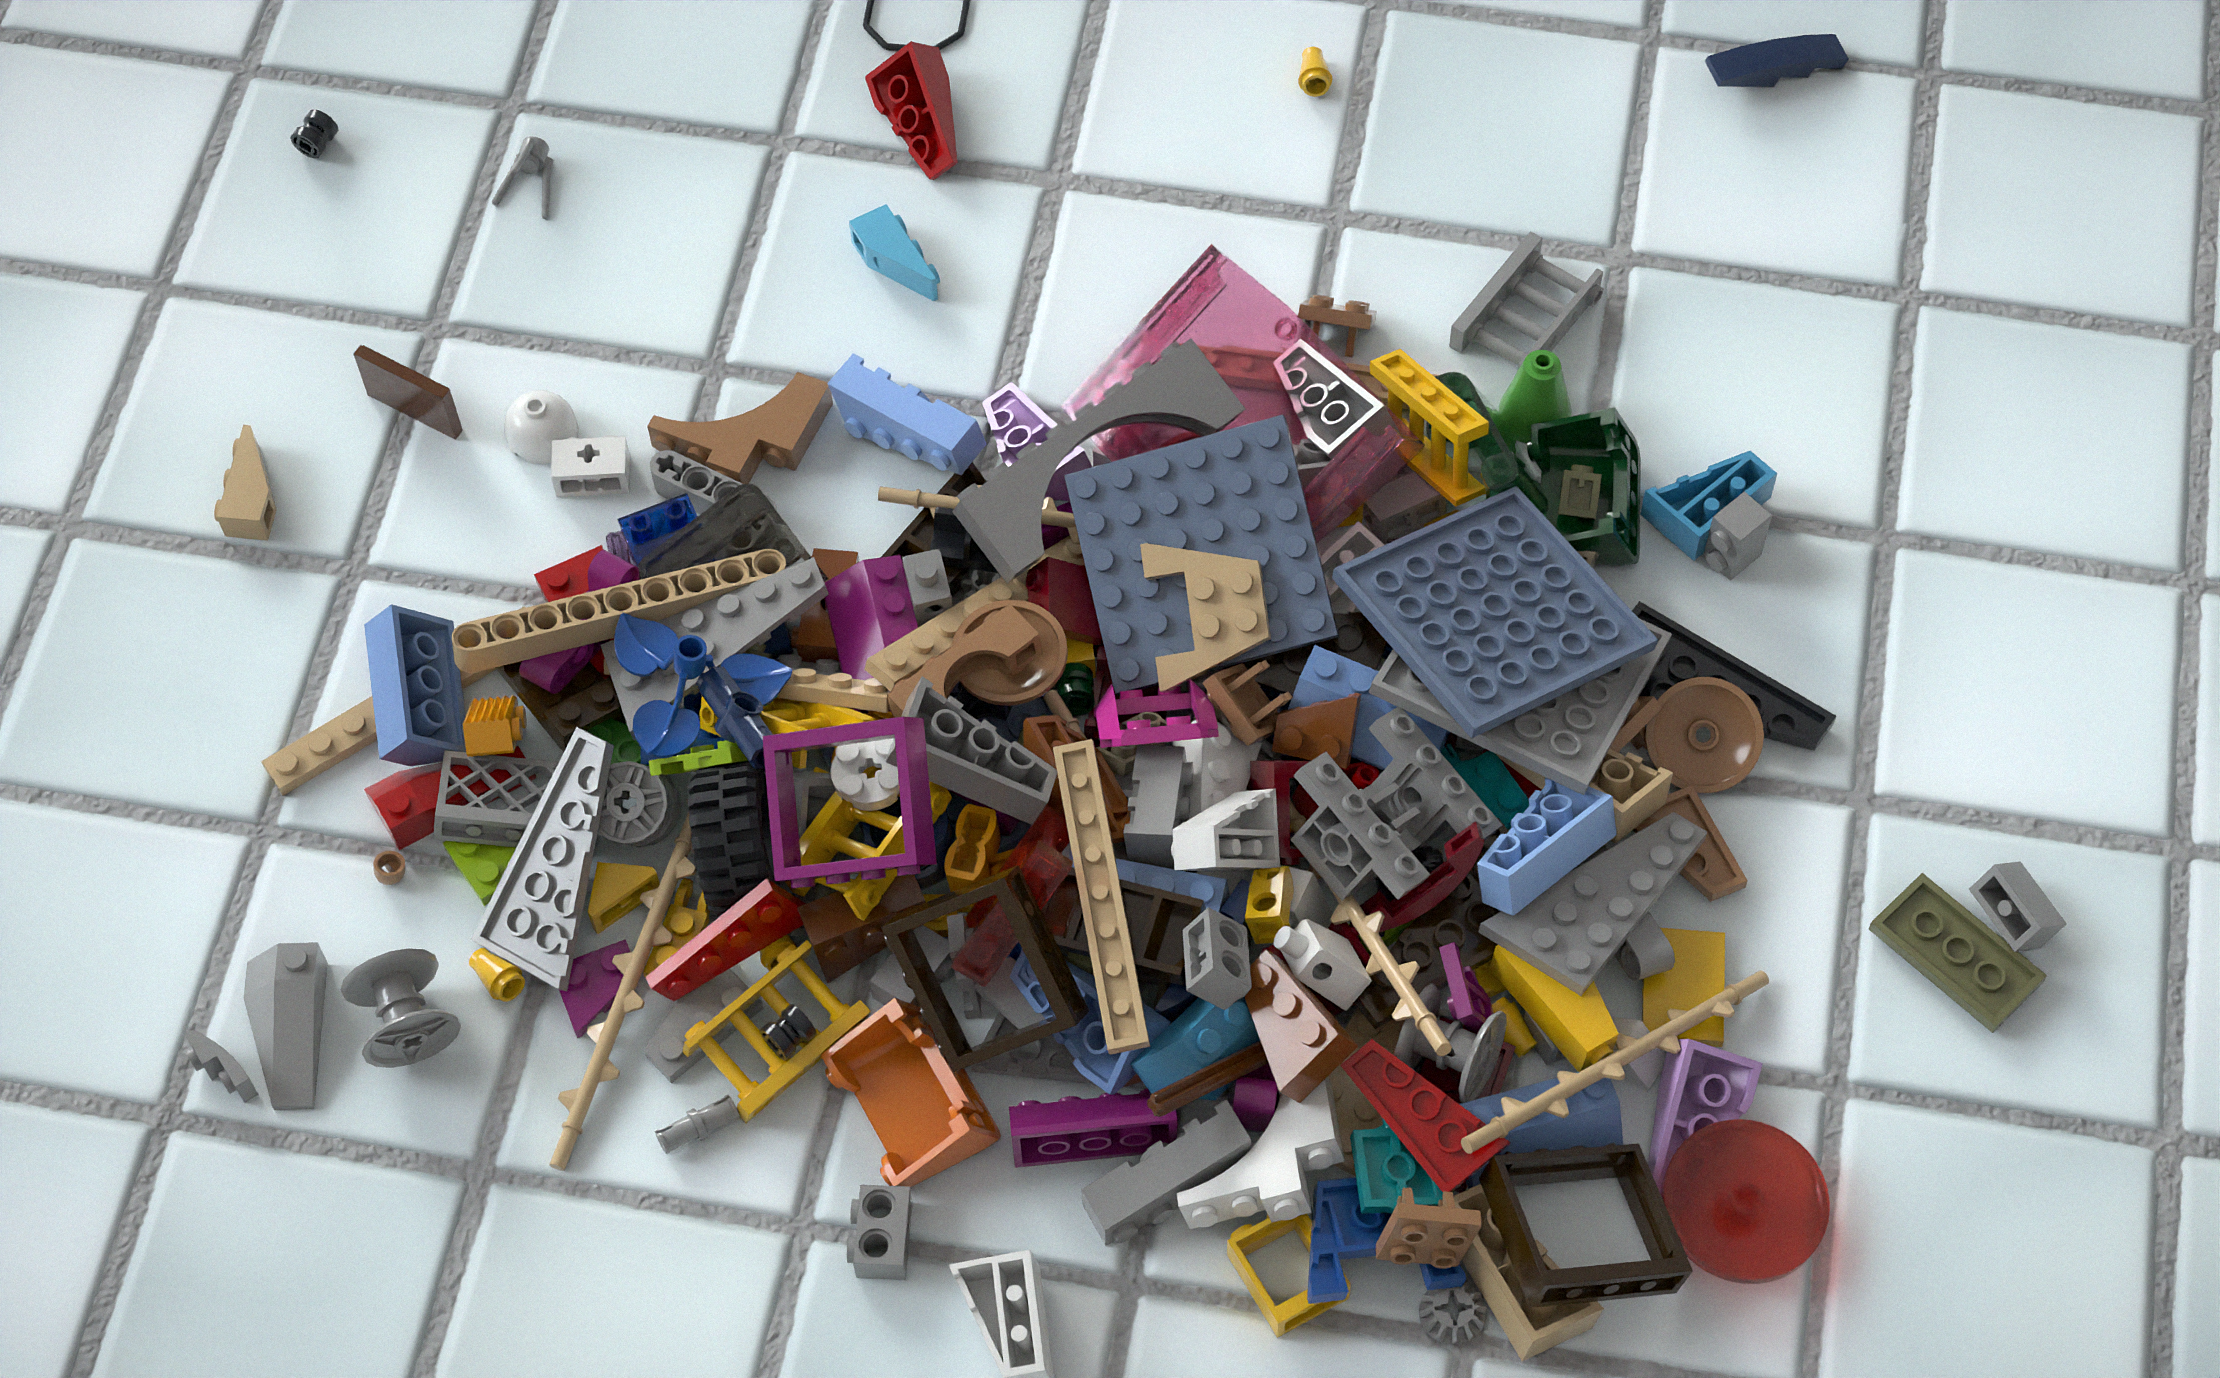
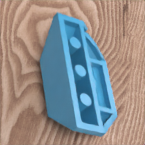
[1130,997,1260,1100]

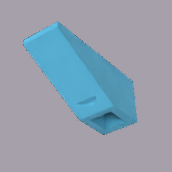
[849,204,940,301]

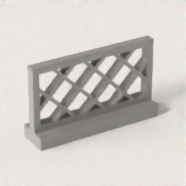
[433,750,559,847]

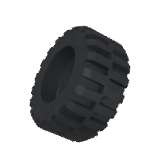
[688,761,781,917]

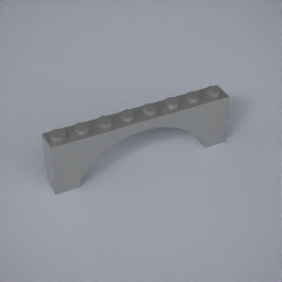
[952,338,1245,584]

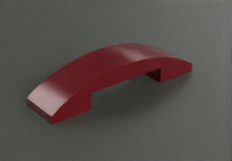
[1350,821,1484,936]

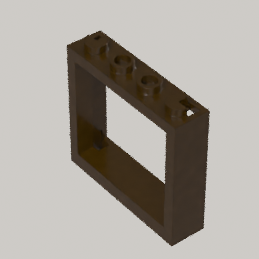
[881,865,1090,1072]
[1479,1143,1693,1308]

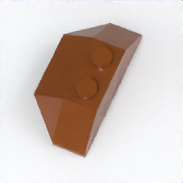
[1023,715,1131,843]

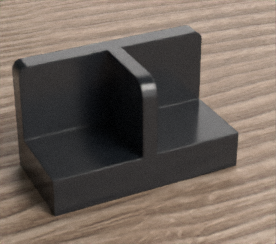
[929,507,999,573]

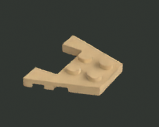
[1140,543,1271,693]

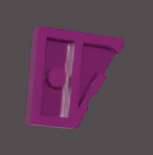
[559,939,640,1038]
[1439,942,1494,1034]

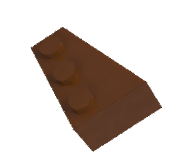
[797,875,927,984]

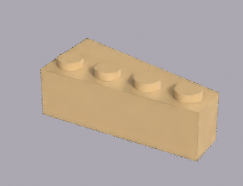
[1497,749,1673,844]
[1453,1184,1604,1361]

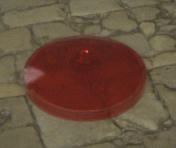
[1661,1119,1830,1284]

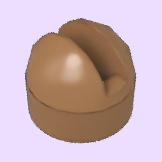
[373,851,405,885]

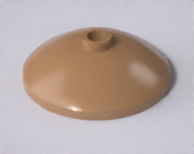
[951,600,1068,706]
[1646,677,1764,793]

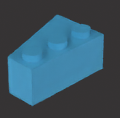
[1640,451,1777,561]

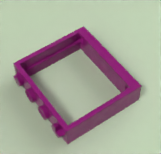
[762,716,937,888]

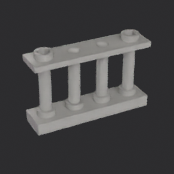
[1449,231,1604,371]

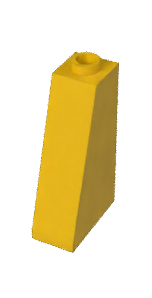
[1489,945,1619,1072]

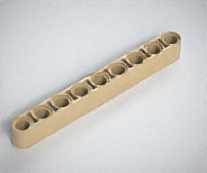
[452,549,786,673]

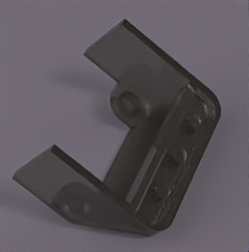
[638,484,829,602]

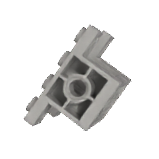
[1291,707,1503,901]

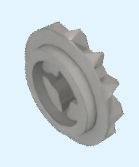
[1419,1281,1487,1345]

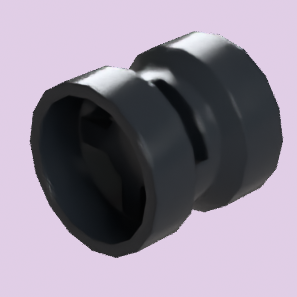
[290,109,339,158]
[760,1004,817,1061]

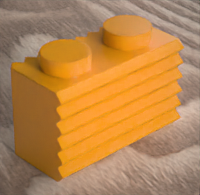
[463,695,527,757]

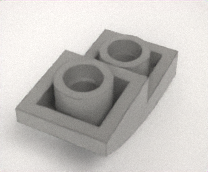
[184,1030,259,1103]

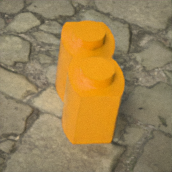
[945,804,1001,892]

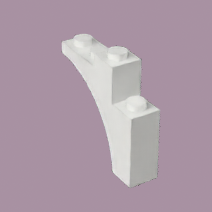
[1177,1076,1345,1229]

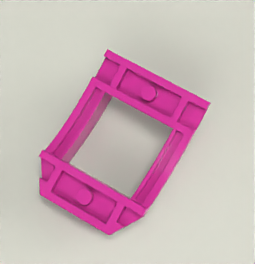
[1094,679,1219,748]

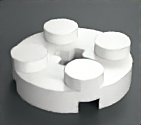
[831,738,900,811]

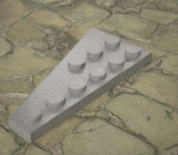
[601,557,829,740]

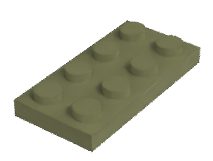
[1868,873,2047,1033]

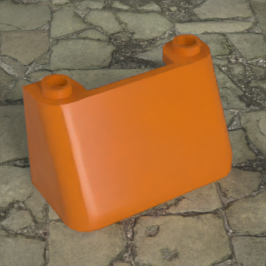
[821,998,1001,1188]

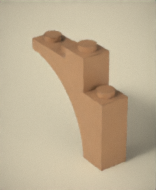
[647,372,833,486]

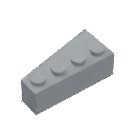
[885,676,1057,825]
[1081,1099,1251,1246]

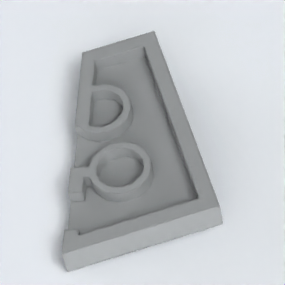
[644,969,764,1083]

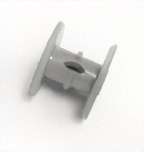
[340,948,461,1068]
[1394,983,1507,1103]

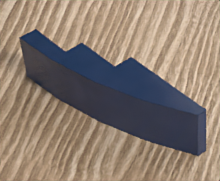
[1705,34,1849,87]

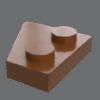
[1272,693,1362,769]

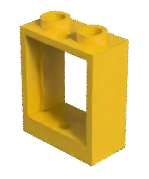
[1227,1214,1351,1338]

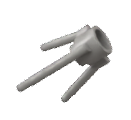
[492,136,554,219]

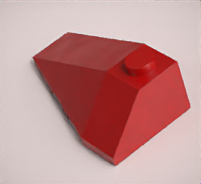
[865,41,958,180]
[364,746,537,851]

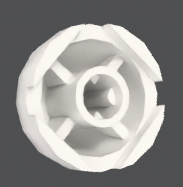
[504,390,579,464]

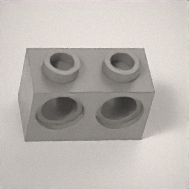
[1182,907,1252,1010]
[847,1185,913,1280]

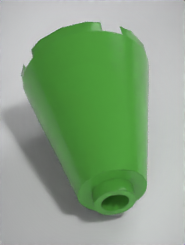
[1499,350,1572,444]

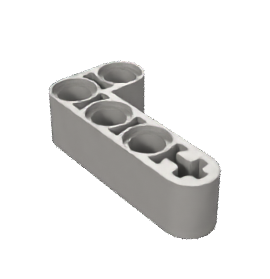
[650,450,780,558]

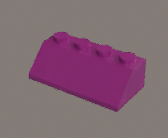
[824,555,918,714]
[1009,1088,1177,1168]

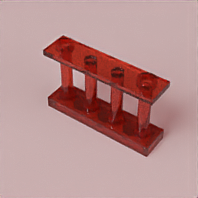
[950,805,1073,988]

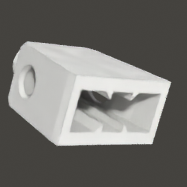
[1274,919,1372,1011]

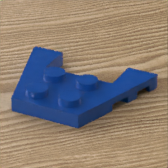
[1307,1177,1467,1304]

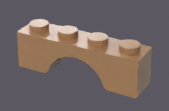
[887,604,1042,718]

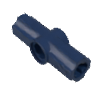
[696,666,773,769]

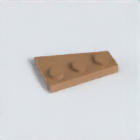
[1633,785,1748,902]

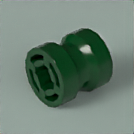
[1056,662,1095,716]

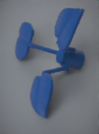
[614,613,792,758]

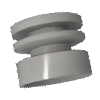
[598,761,681,847]

